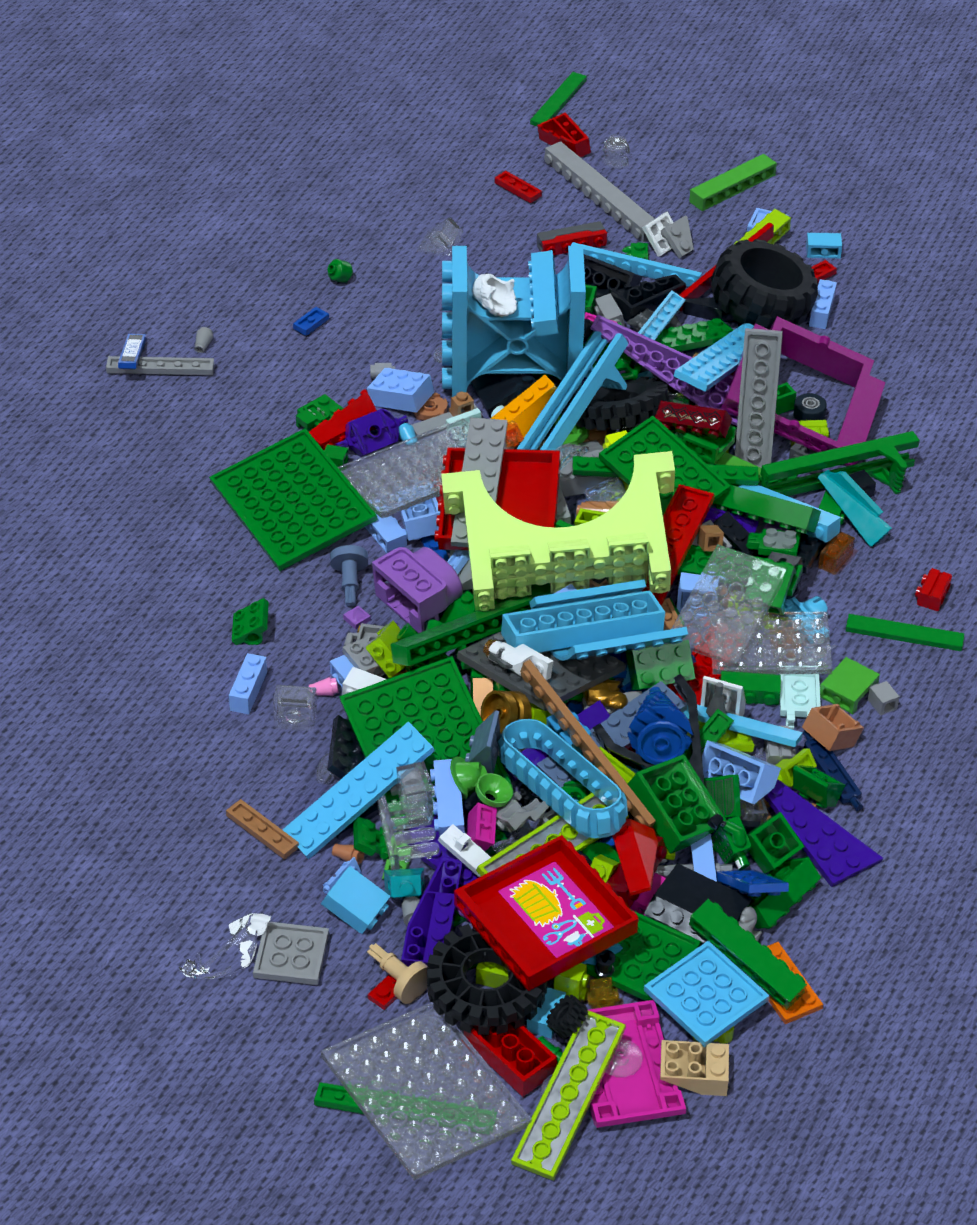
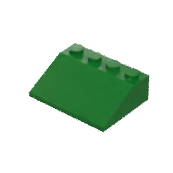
[628,754,726,854]

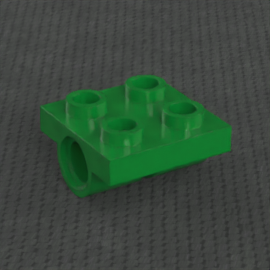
[232,598,269,645]

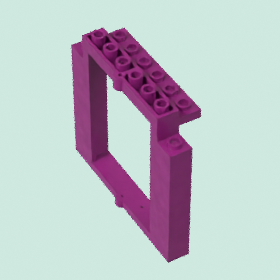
[721,316,886,466]

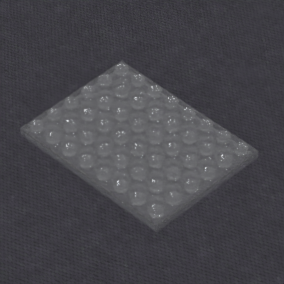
[338,418,469,518]
[321,1002,532,1180]

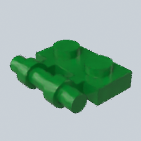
[353,817,390,859]

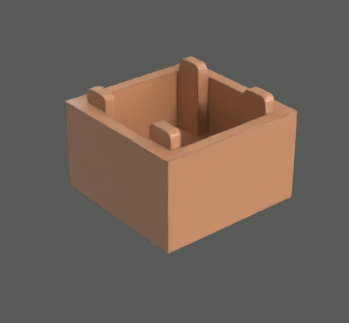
[802,704,864,751]

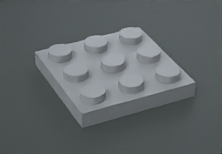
[253,922,329,985]

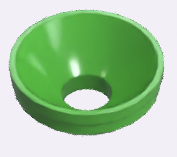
[475,773,513,807]

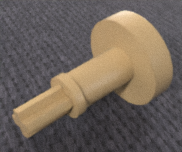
[367,943,428,1004]

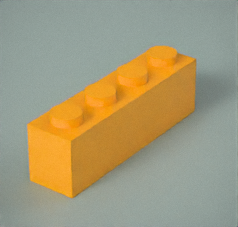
[490,375,557,446]

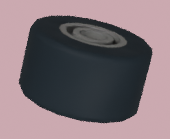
[793,393,827,421]

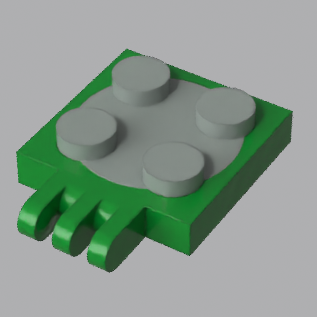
[746,528,801,556]

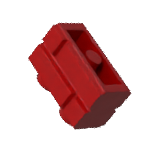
[915,568,952,611]

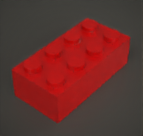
[464,1023,557,1097]

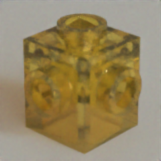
[587,977,619,1009]

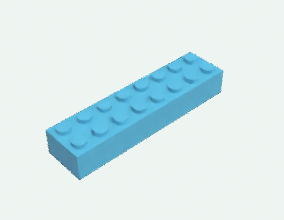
[501,590,665,653]

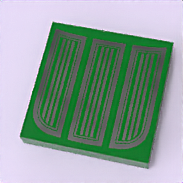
[704,775,741,818]

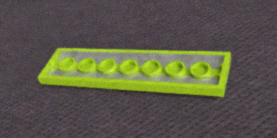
[476,793,629,876]
[511,1010,626,1181]

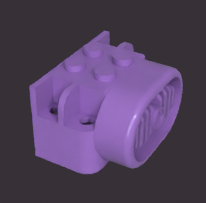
[372,547,463,633]

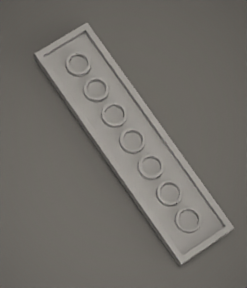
[735,328,783,468]
[451,417,508,547]

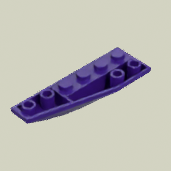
[401,858,463,967]

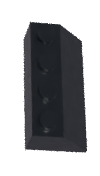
[583,254,642,297]

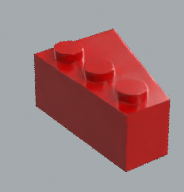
[537,113,591,157]

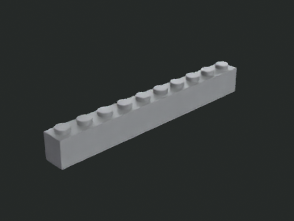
[544,142,654,243]

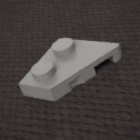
[661,216,694,258]

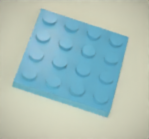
[644,941,769,1047]

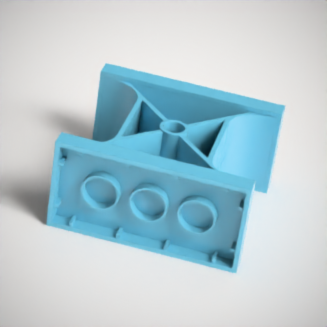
[442,246,586,397]

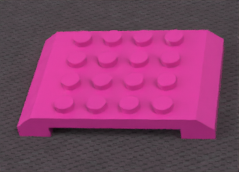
[571,1000,686,1128]

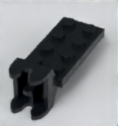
[769,529,825,599]

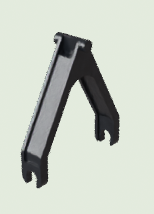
[593,674,704,784]

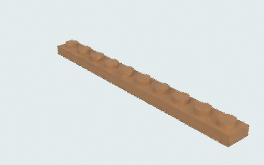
[520,659,656,828]

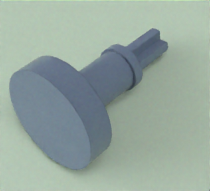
[330,545,368,607]

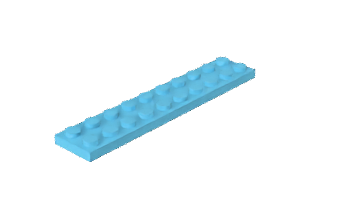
[673,323,754,392]

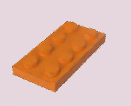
[758,942,823,1024]

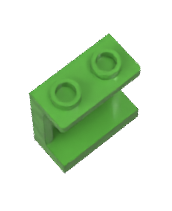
[820,657,880,714]

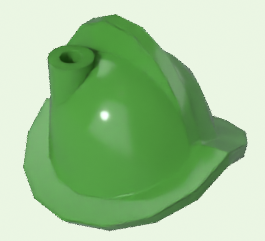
[450,757,487,800]

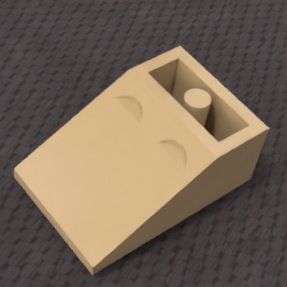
[660,1040,729,1096]

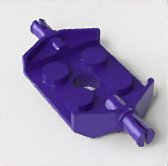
[335,408,408,457]

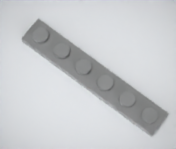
[106,356,214,375]

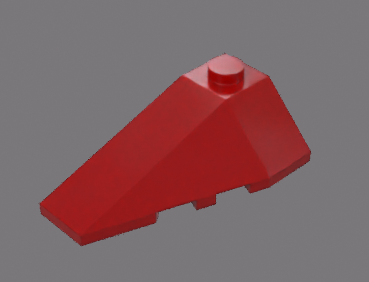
[612,819,659,896]

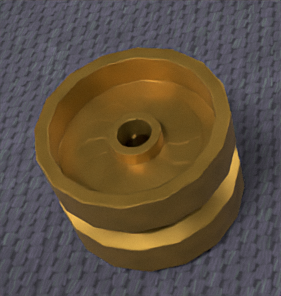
[481,691,531,733]

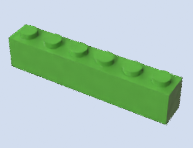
[689,154,777,211]

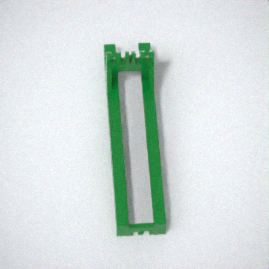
[758,431,920,496]

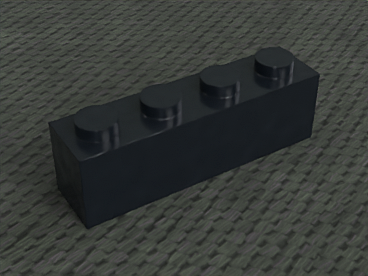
[610,274,686,322]

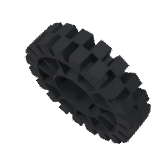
[570,377,670,430]
[427,924,547,1035]

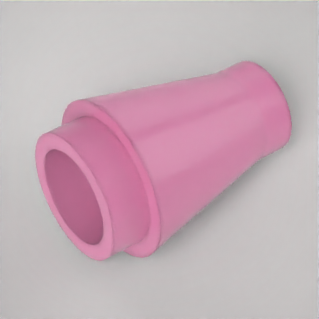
[309,676,339,696]

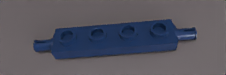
[803,730,863,811]

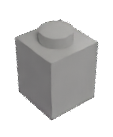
[868,681,899,716]

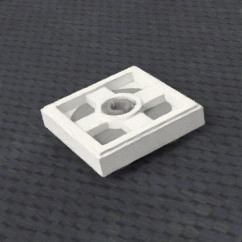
[642,212,673,257]

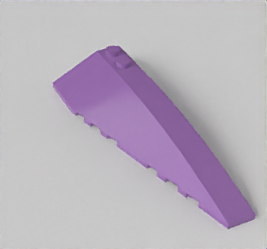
[590,315,738,426]

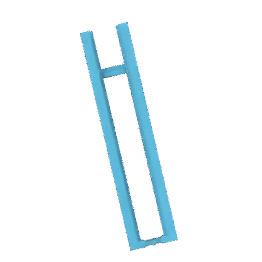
[517,331,629,451]

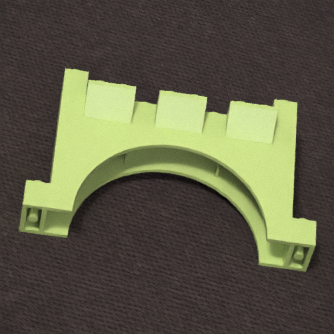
[441,451,675,611]

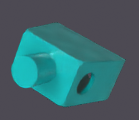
[384,868,425,898]

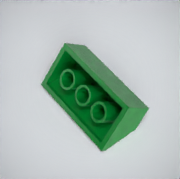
[746,857,821,929]

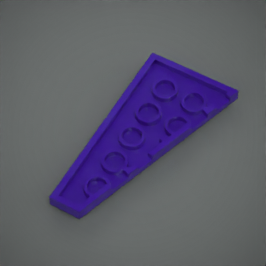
[764,780,883,887]

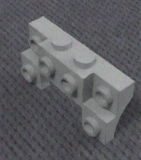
[495,791,549,833]

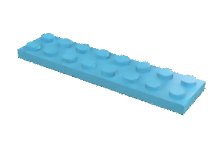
[283,721,435,859]

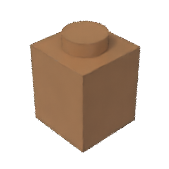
[697,525,724,551]

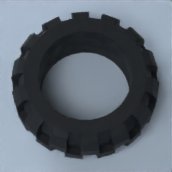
[711,239,818,330]

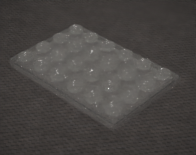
[671,544,788,667]
[710,612,832,674]

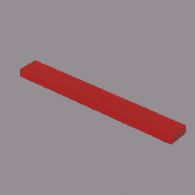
[679,222,774,311]

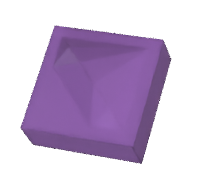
[343,606,371,629]

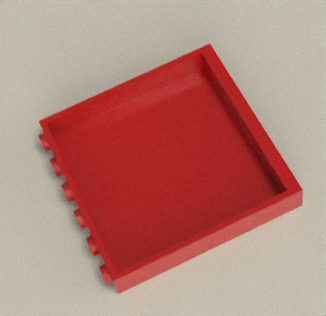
[435,448,561,550]

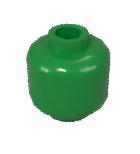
[327,259,353,283]

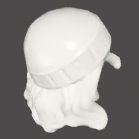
[472,274,517,317]

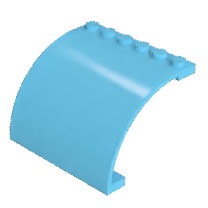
[529,579,688,661]

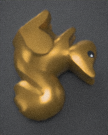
[583,679,628,709]

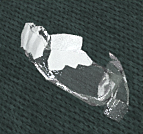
[178,913,271,979]

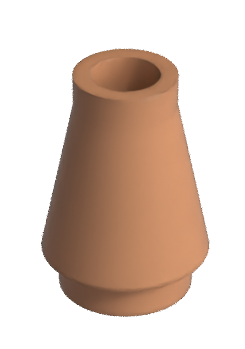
[332,844,365,864]

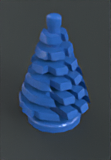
[627,687,693,765]

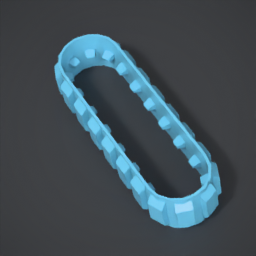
[498,719,628,838]

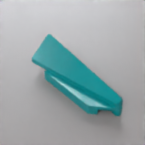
[818,470,892,547]

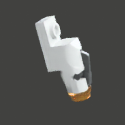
[483,639,553,680]

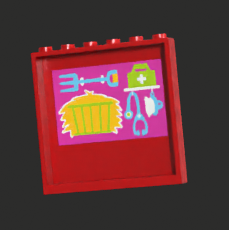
[454,835,639,991]

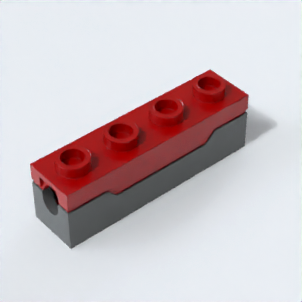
[537,221,607,256]

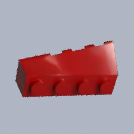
[309,389,377,450]

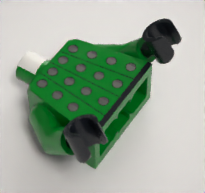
[707,814,752,870]

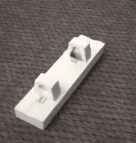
[438,824,491,877]

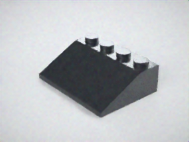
[470,374,536,413]
[644,863,753,945]

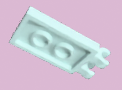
[779,670,821,729]

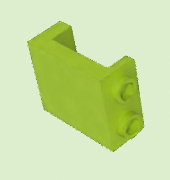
[366,620,405,678]

